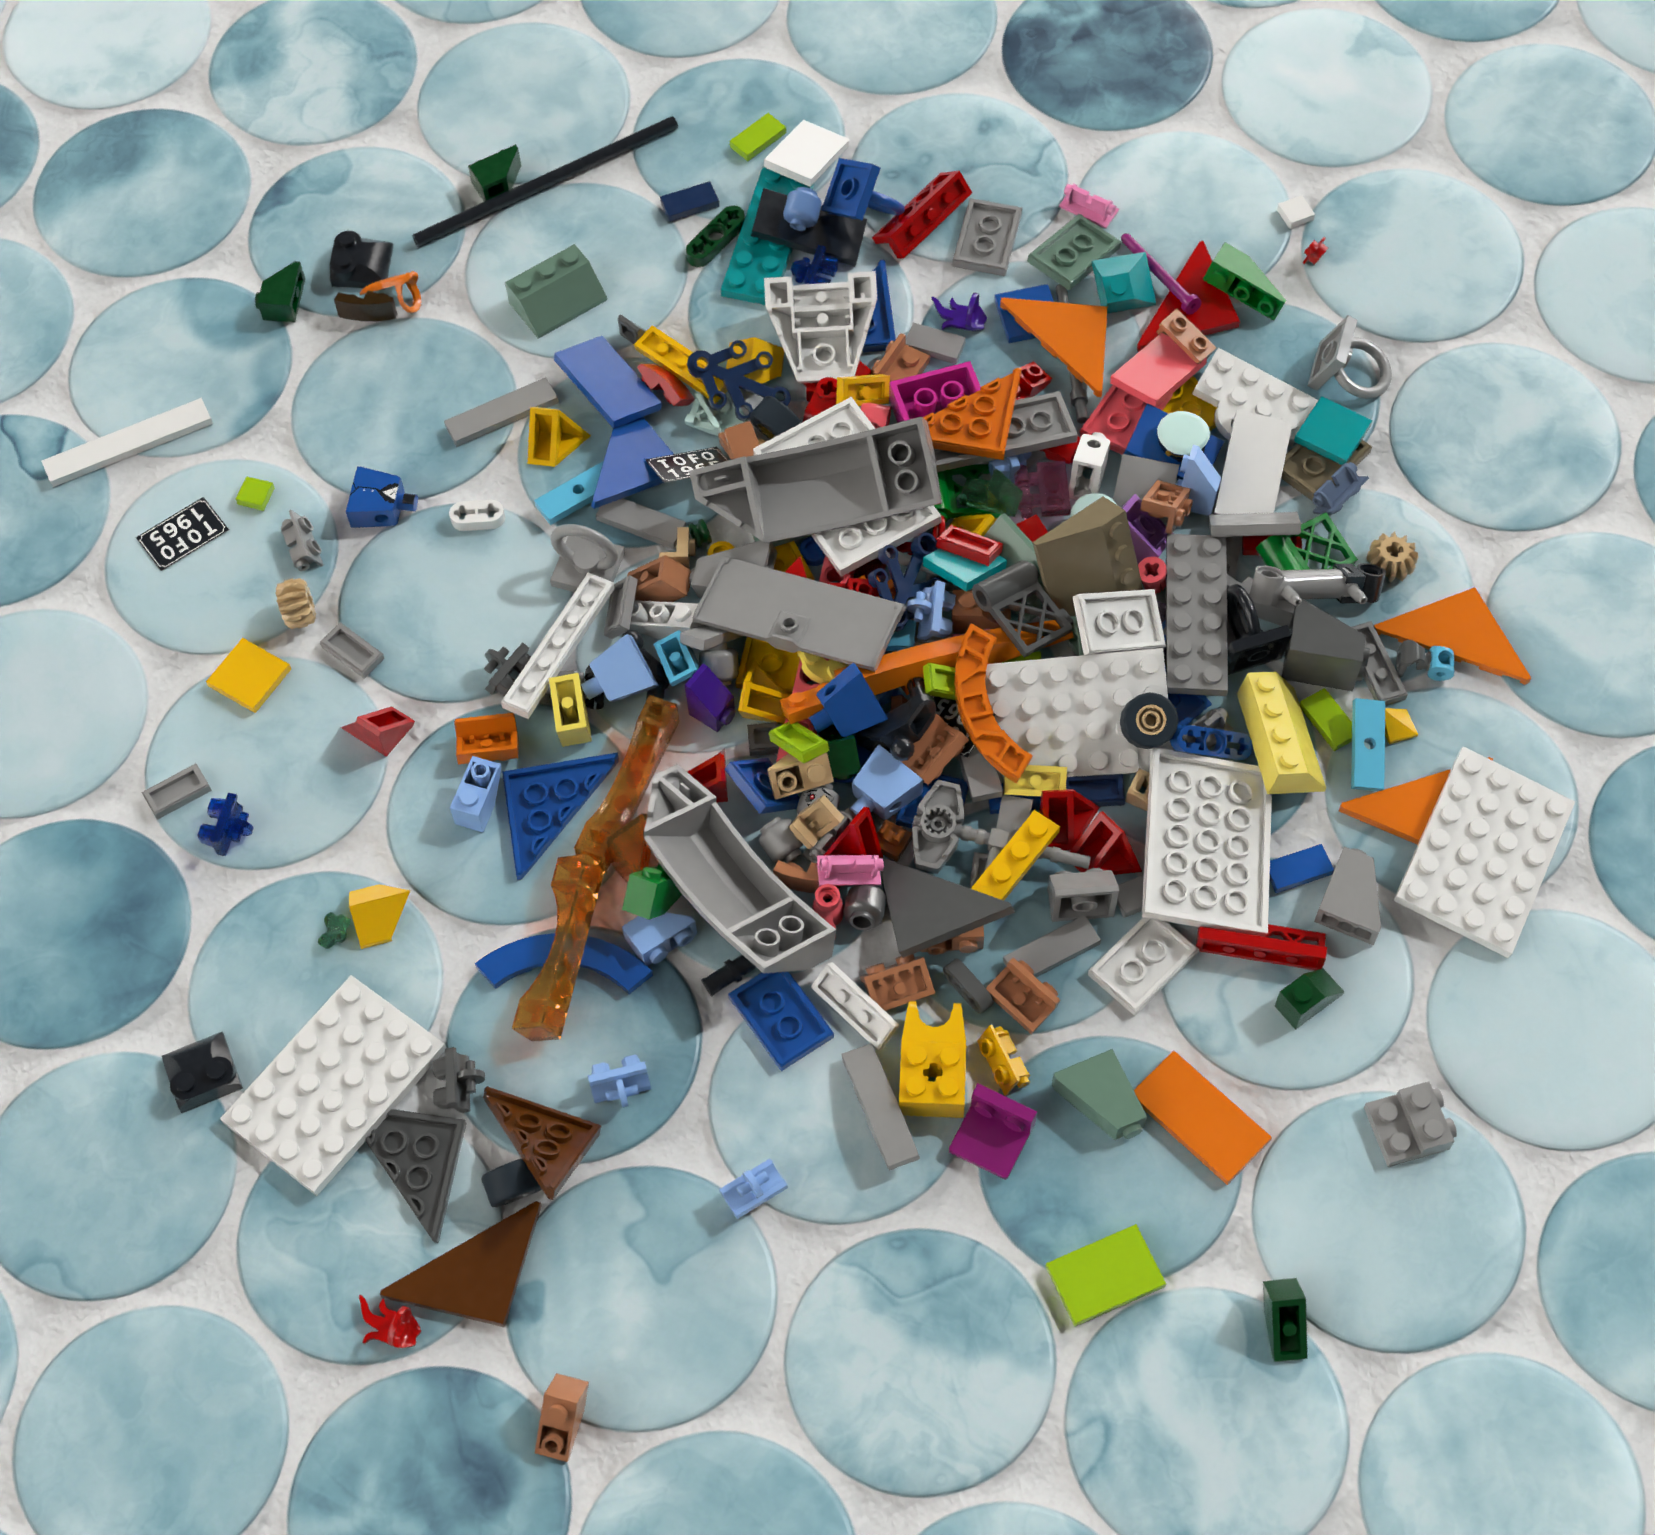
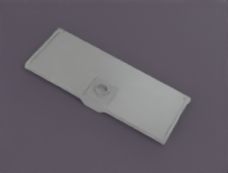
[692,556,905,672]

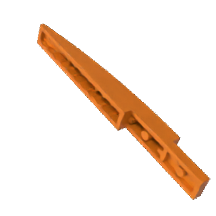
[779,620,1074,724]

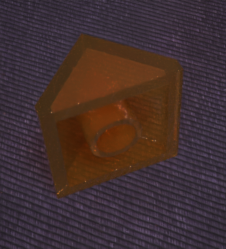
[606,813,651,884]

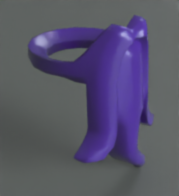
[931,293,987,331]

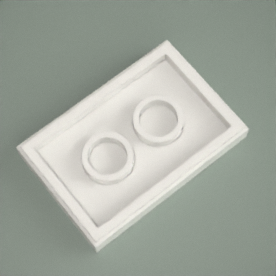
[764,120,850,187]
[1073,589,1166,655]
[1088,917,1199,1016]

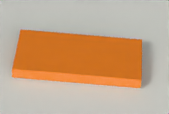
[1134,1050,1272,1185]

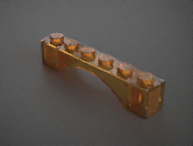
[574,695,680,873]
[512,854,605,1041]

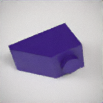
[685,664,736,732]

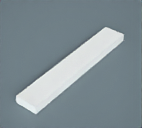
[41,398,213,487]
[501,572,615,719]

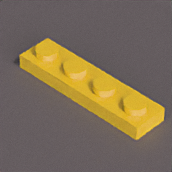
[634,325,727,404]
[971,810,1060,900]

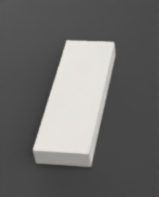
[811,962,899,1050]

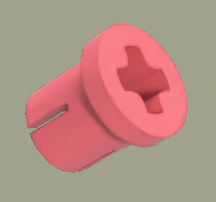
[1138,557,1167,594]

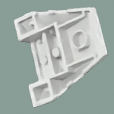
[764,271,877,384]

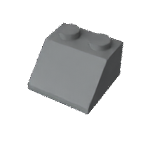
[1047,868,1119,922]

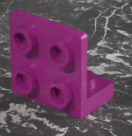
[949,1083,1037,1180]

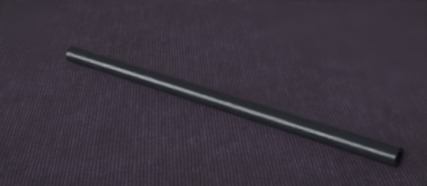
[412,116,678,247]

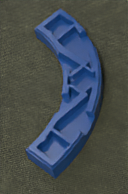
[475,933,653,995]

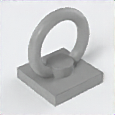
[1307,315,1392,399]
[550,524,625,592]

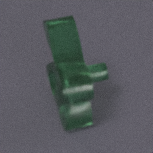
[318,912,351,949]

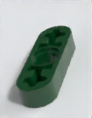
[686,205,745,267]

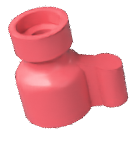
[812,884,844,938]

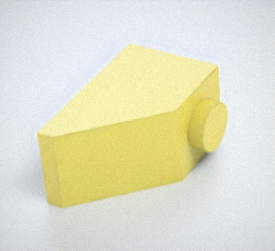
[549,673,592,747]

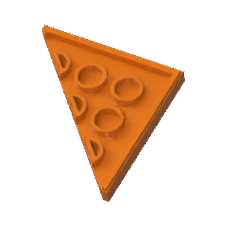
[1000,297,1108,397]
[923,368,1022,460]
[1374,587,1531,685]
[1339,757,1493,845]

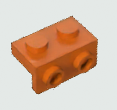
[454,713,519,765]

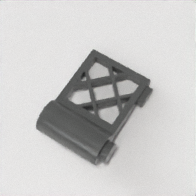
[972,560,1074,658]

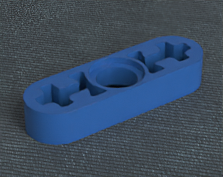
[1170,724,1253,760]

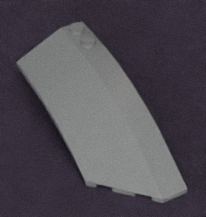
[689,417,942,543]
[644,764,836,973]

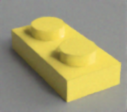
[1003,765,1067,797]

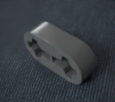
[943,959,994,1014]

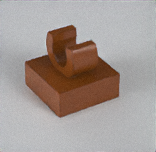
[877,820,912,862]

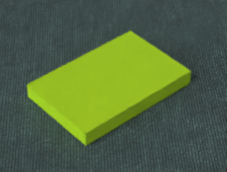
[1045,1224,1166,1327]

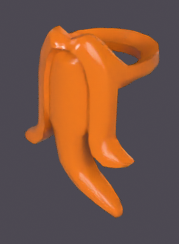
[360,271,421,313]

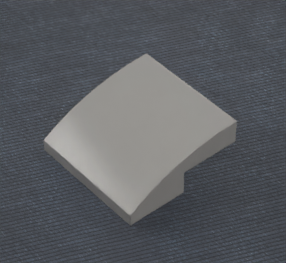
[1113,454,1179,523]

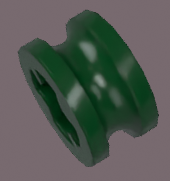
[688,519,712,548]

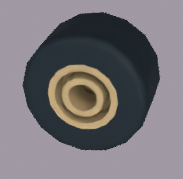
[1120,692,1178,749]

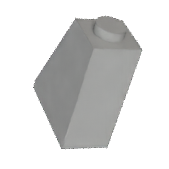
[689,540,777,598]
[1314,847,1381,945]

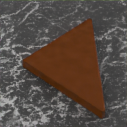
[483,1086,601,1200]
[380,1201,542,1327]

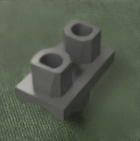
[484,642,531,697]
[432,1047,485,1113]

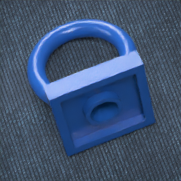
[821,158,905,221]

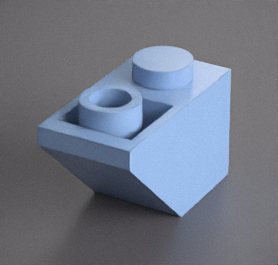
[1177,445,1221,516]
[450,756,502,832]
[622,913,697,966]

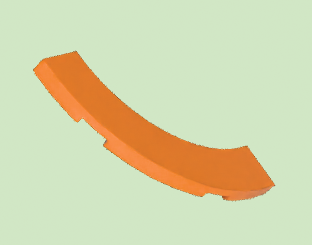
[954,623,1033,784]

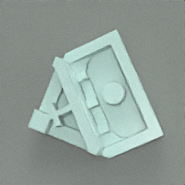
[685,391,748,436]

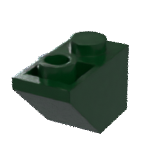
[468,144,521,202]

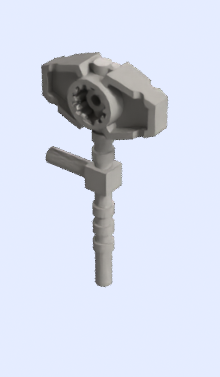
[912,780,1091,874]

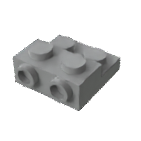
[1364,1081,1457,1167]

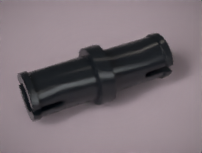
[701,955,756,997]

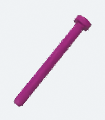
[1121,233,1201,314]

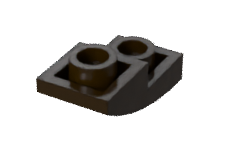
[334,291,398,322]

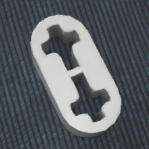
[449,500,505,531]

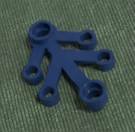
[687,340,791,421]
[868,532,943,632]

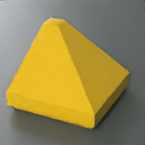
[1385,708,1418,744]

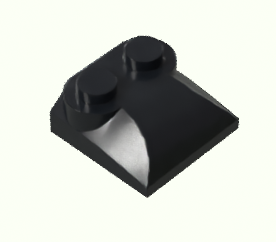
[330,231,394,289]
[161,1032,243,1113]

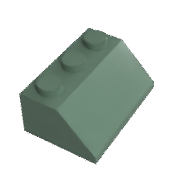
[505,244,607,339]
[984,513,1047,622]

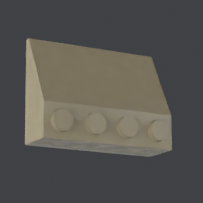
[1032,496,1143,616]

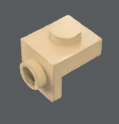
[659,527,696,569]
[789,795,845,849]

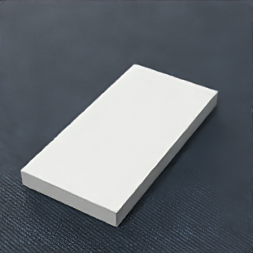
[1213,409,1293,514]

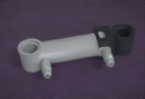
[1249,563,1386,606]

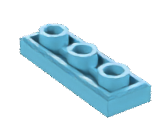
[534,461,604,525]
[1351,698,1385,791]

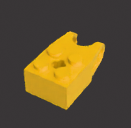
[899,1001,966,1118]

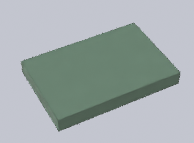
[1027,214,1121,290]

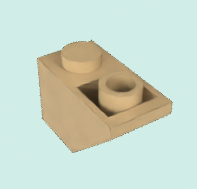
[767,753,834,800]

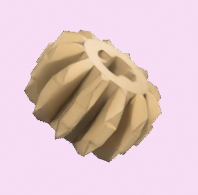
[1367,531,1418,583]
[275,578,316,629]

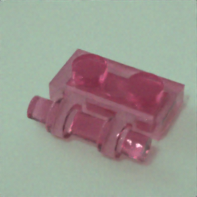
[1014,461,1071,519]

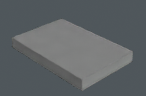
[952,198,1022,276]
[1209,512,1301,537]

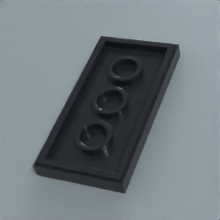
[751,188,867,267]

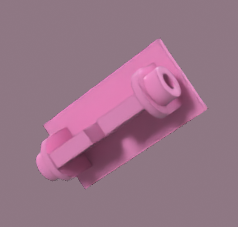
[1059,184,1119,229]
[817,855,884,886]

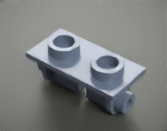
[1312,462,1369,515]

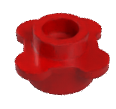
[1302,237,1328,265]

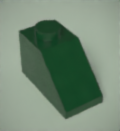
[255,261,306,322]
[818,724,861,780]
[1275,968,1344,1030]
[1263,1278,1308,1362]

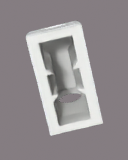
[1067,432,1110,500]

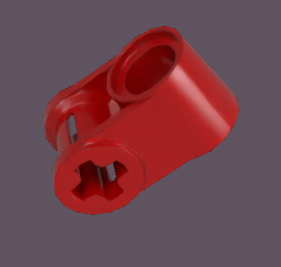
[802,377,837,422]

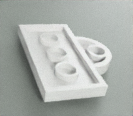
[1192,348,1318,447]

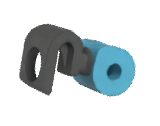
[1396,640,1454,681]

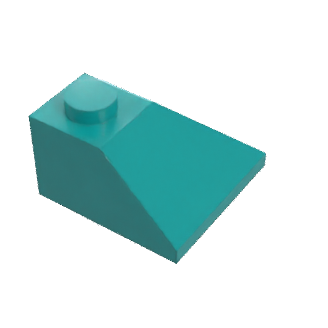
[1091,252,1157,313]

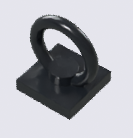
[1227,584,1292,675]

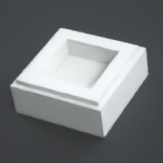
[1277,195,1315,229]

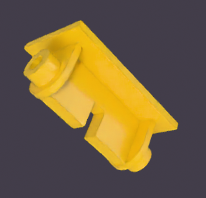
[977,1024,1030,1096]

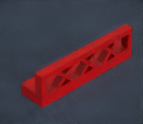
[872,171,973,259]
[1196,924,1327,970]

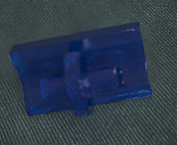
[790,245,839,285]
[197,793,254,856]

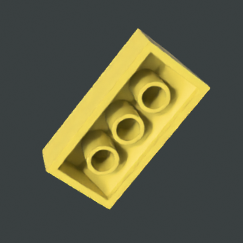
[1237,672,1326,794]

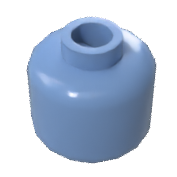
[783,187,822,231]

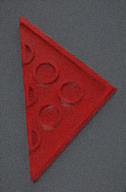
[1137,241,1240,352]

